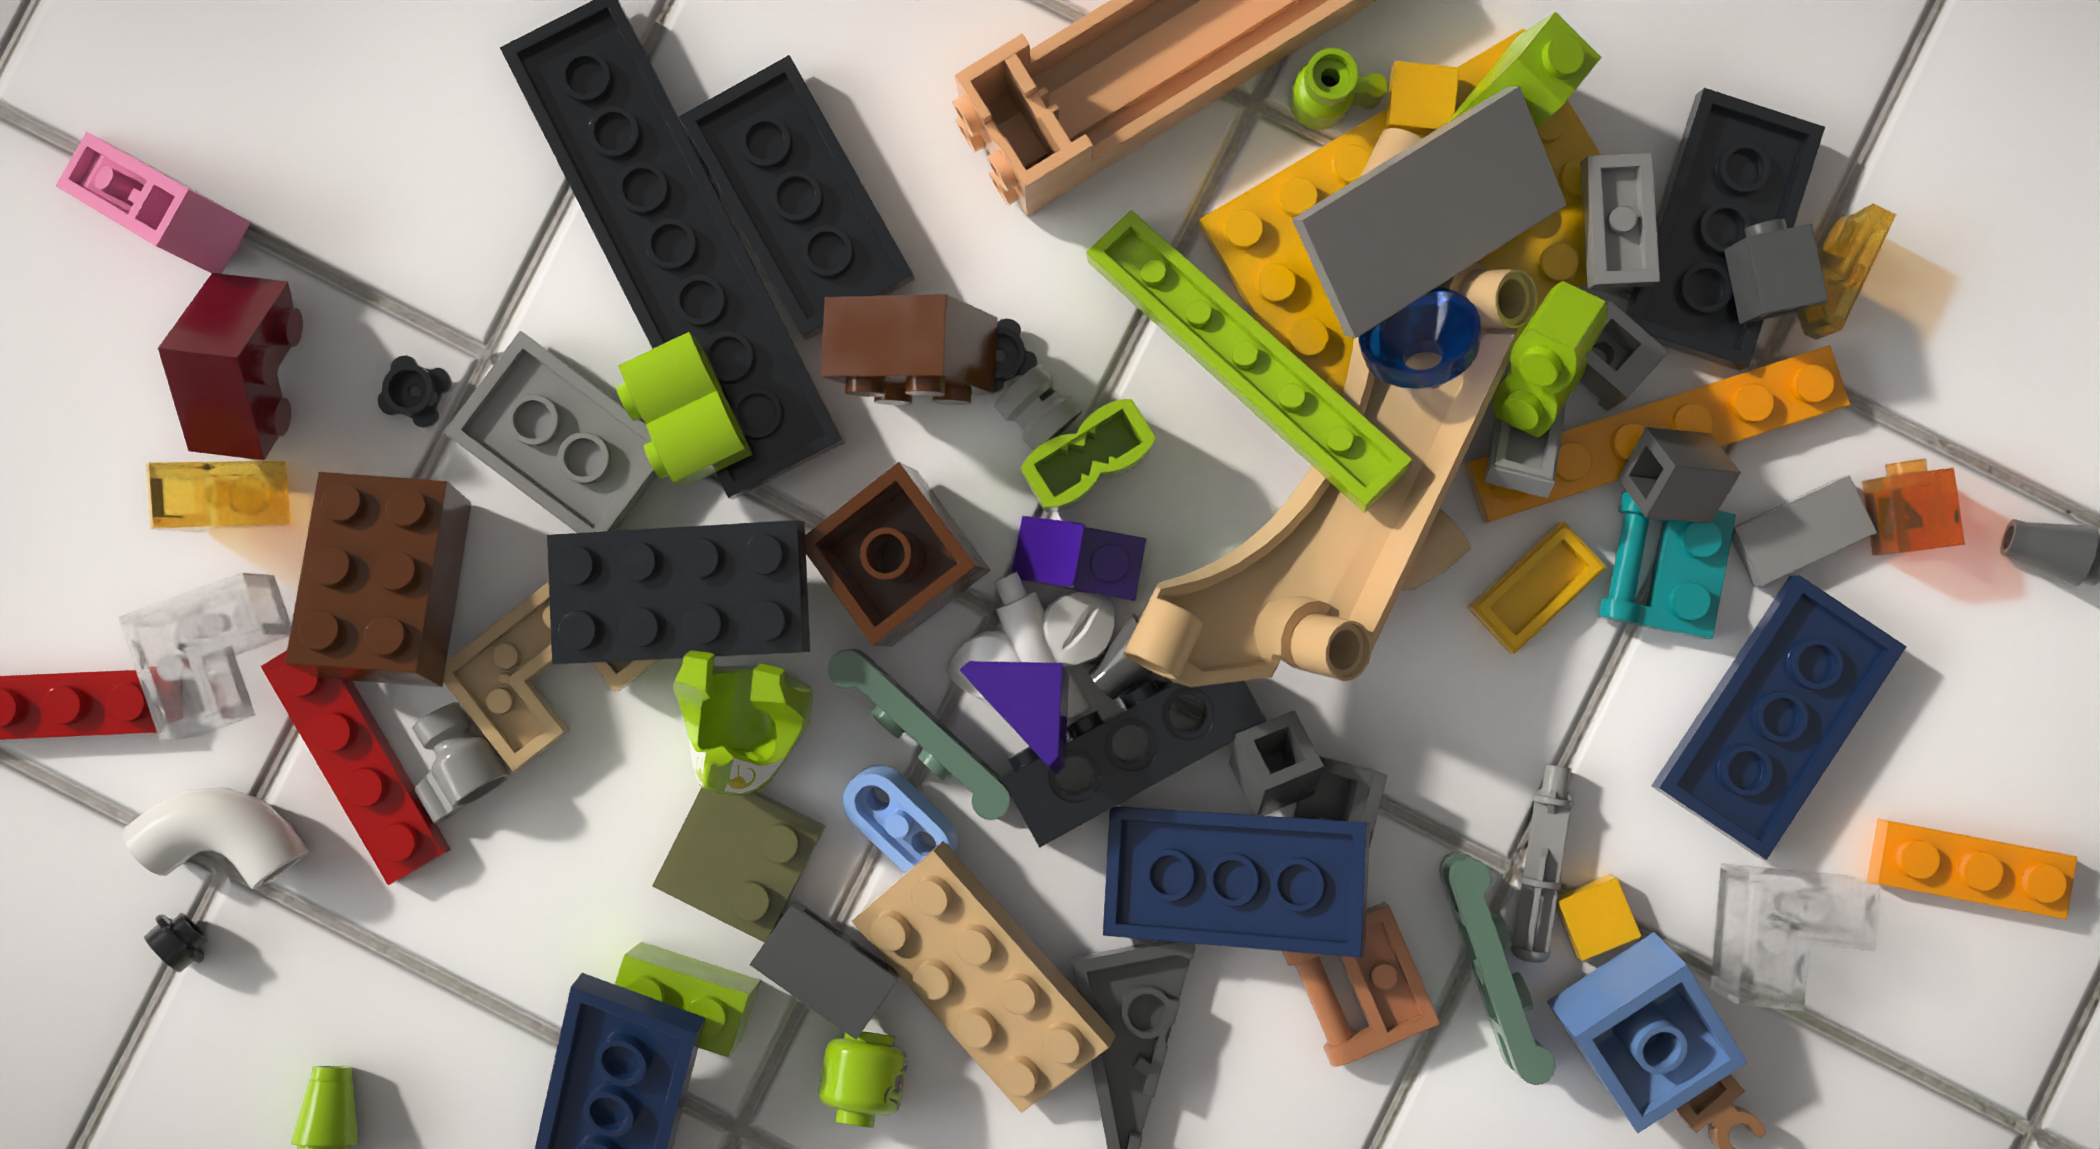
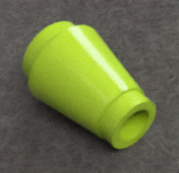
[290,1066,359,1149]

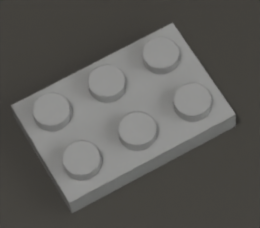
[443,331,657,533]

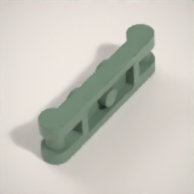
[828,649,1011,820]
[1439,852,1556,1085]

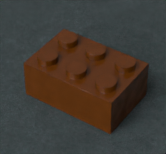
[285,472,471,687]

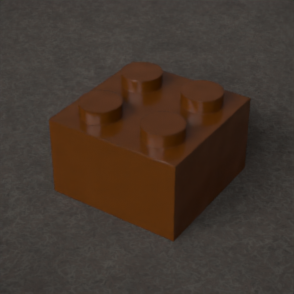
[821,294,998,405]
[805,462,991,647]

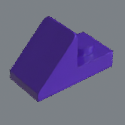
[1011,516,1147,601]

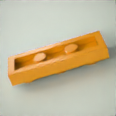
[1867,819,2077,920]

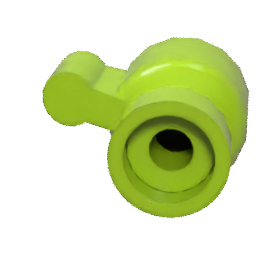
[1289,48,1388,130]

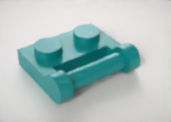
[1598,492,1736,639]

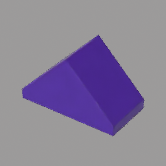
[960,661,1069,775]

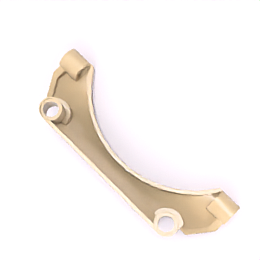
[1123,128,1538,687]

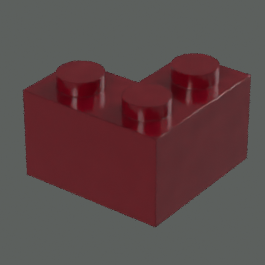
[158,273,303,460]

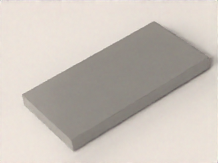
[1292,86,1567,338]

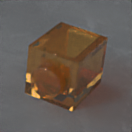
[1862,459,1965,555]

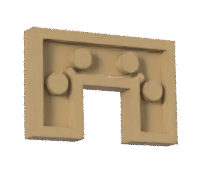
[443,581,661,771]

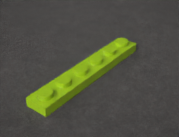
[1086,210,1412,513]

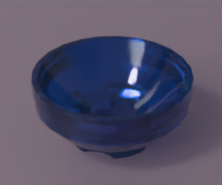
[1358,287,1482,390]

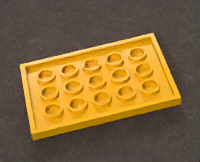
[1197,28,1601,396]

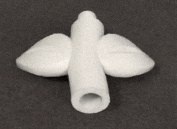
[947,572,1115,719]

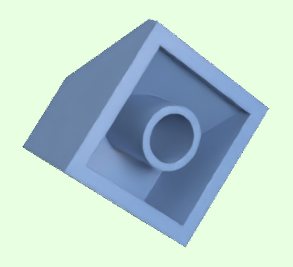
[1547,932,1748,1134]

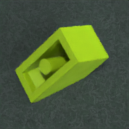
[1446,12,1602,129]

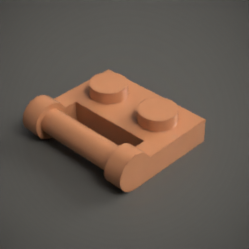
[1282,901,1440,1067]

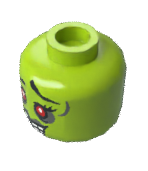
[818,1031,908,1128]

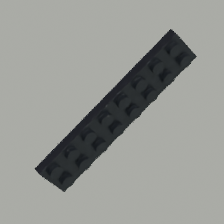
[499,0,845,500]

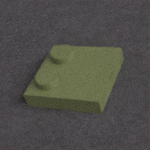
[652,787,826,943]

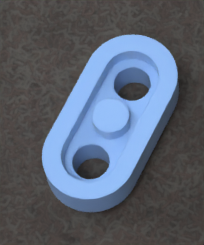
[843,765,958,873]

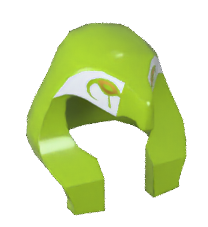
[673,650,813,795]

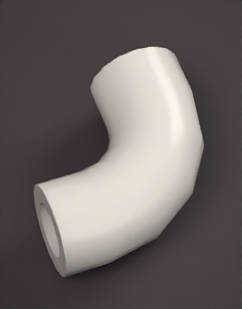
[123,787,309,889]

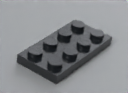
[679,55,915,341]
[1626,88,1825,371]
[547,520,810,664]

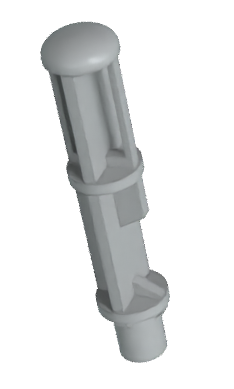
[1511,764,1573,963]

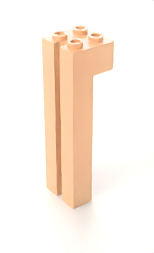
[952,0,1377,216]

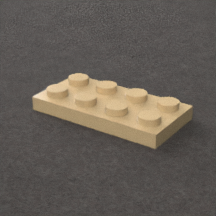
[851,841,1116,1113]

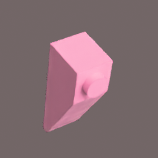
[56,132,251,274]

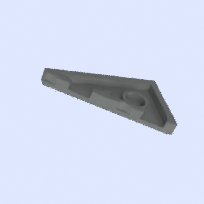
[1072,941,1195,1149]

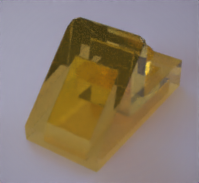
[1797,203,1896,340]
[146,461,290,533]

